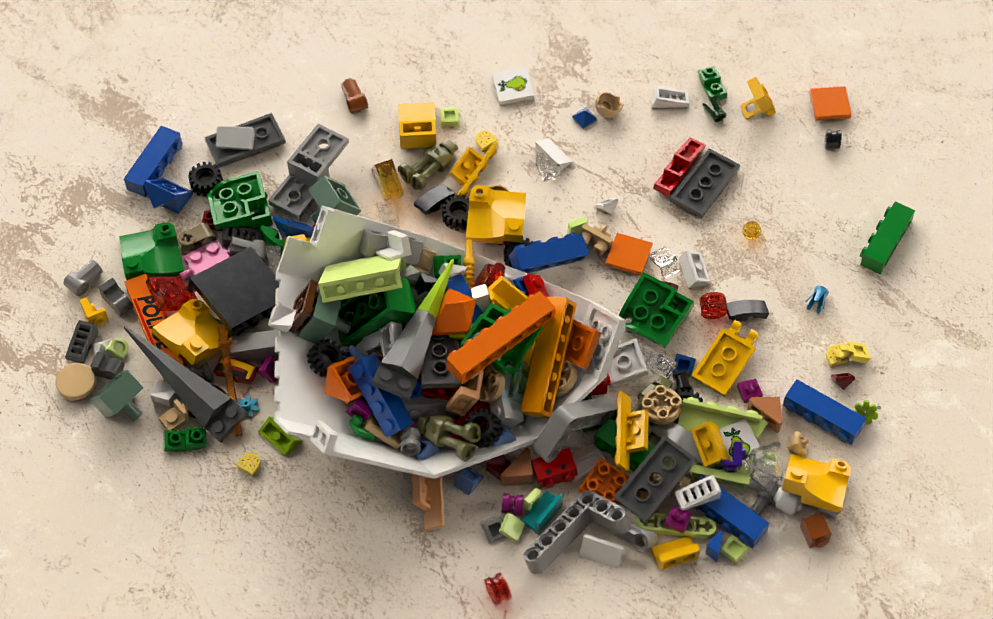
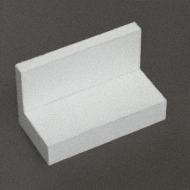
[375,230,412,261]

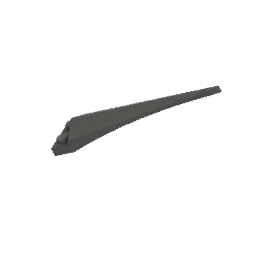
[124,326,248,443]

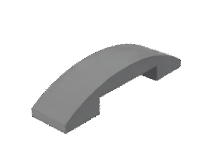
[650,422,716,469]

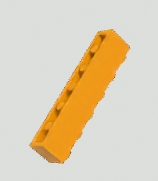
[520,297,577,418]

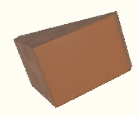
[747,397,783,433]
[501,447,533,486]

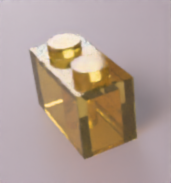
[373,159,404,203]

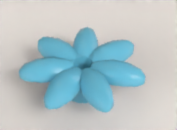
[237,395,259,417]

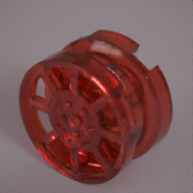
[699,292,728,319]
[484,572,512,606]

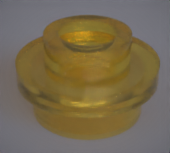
[742,221,761,239]

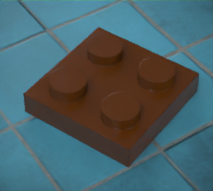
[289,279,319,333]

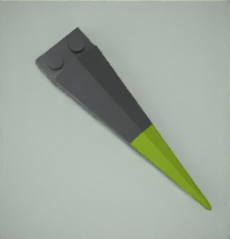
[371,259,454,401]

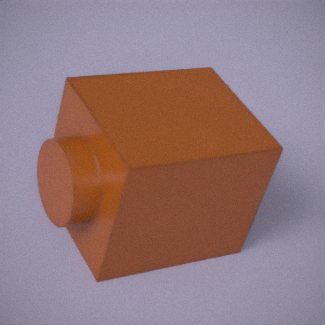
[800,512,831,548]

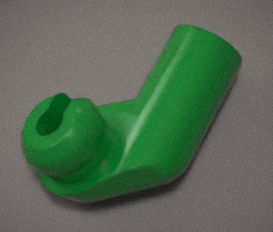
[349,415,375,441]

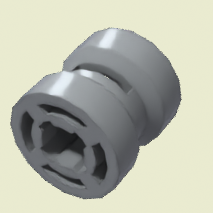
[400,427,421,456]

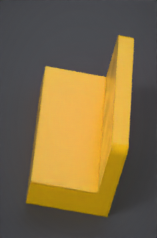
[488,275,527,311]
[690,422,730,467]
[652,536,700,570]

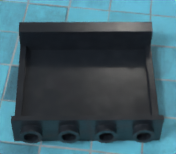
[187,246,279,339]

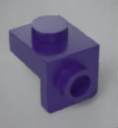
[720,441,746,473]

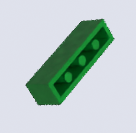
[860,201,915,275]

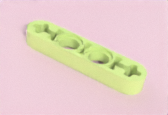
[636,513,717,539]

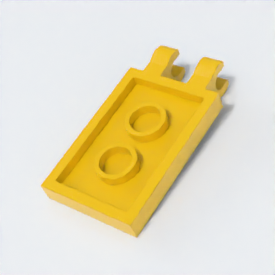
[691,320,759,397]

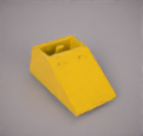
[398,102,437,149]

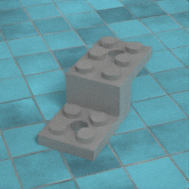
[268,123,349,220]

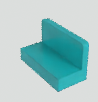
[522,491,563,535]

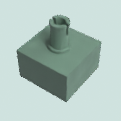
[309,175,361,223]
[297,289,352,344]
[90,370,144,422]

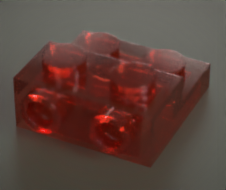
[146,277,197,311]

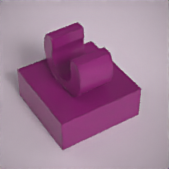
[257,356,278,383]
[737,378,763,403]
[345,397,372,424]
[665,506,692,534]

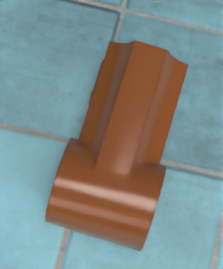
[341,78,368,113]

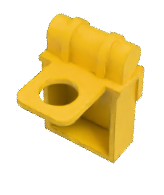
[741,77,776,118]

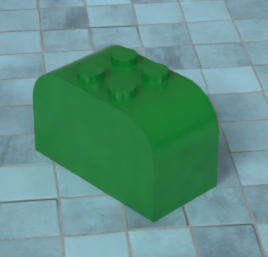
[338,277,417,347]

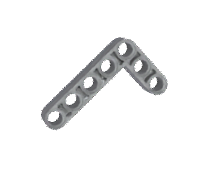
[532,396,618,463]
[523,491,631,574]

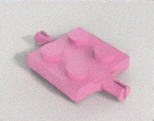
[179,239,234,281]

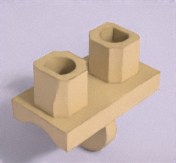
[581,223,613,256]

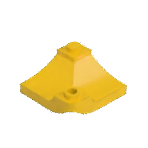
[466,185,526,244]
[152,299,232,365]
[782,454,851,513]

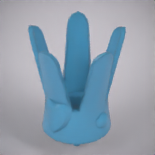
[805,285,829,314]

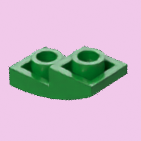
[698,66,727,102]
[260,225,285,256]
[163,427,206,452]

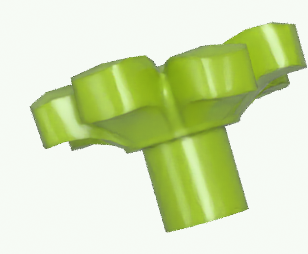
[853,400,878,424]

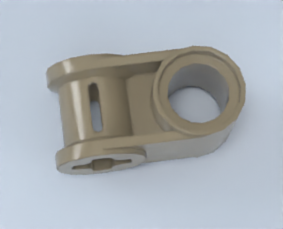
[178,223,217,255]

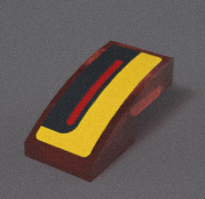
[213,356,259,384]

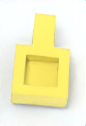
[834,342,871,363]

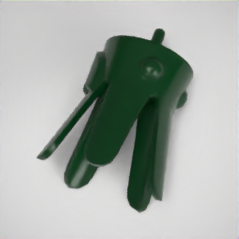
[702,97,727,122]

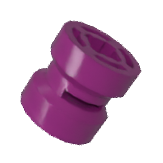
[501,493,524,515]

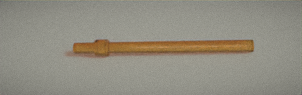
[217,324,243,436]

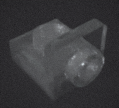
[536,152,561,182]
[649,246,680,278]

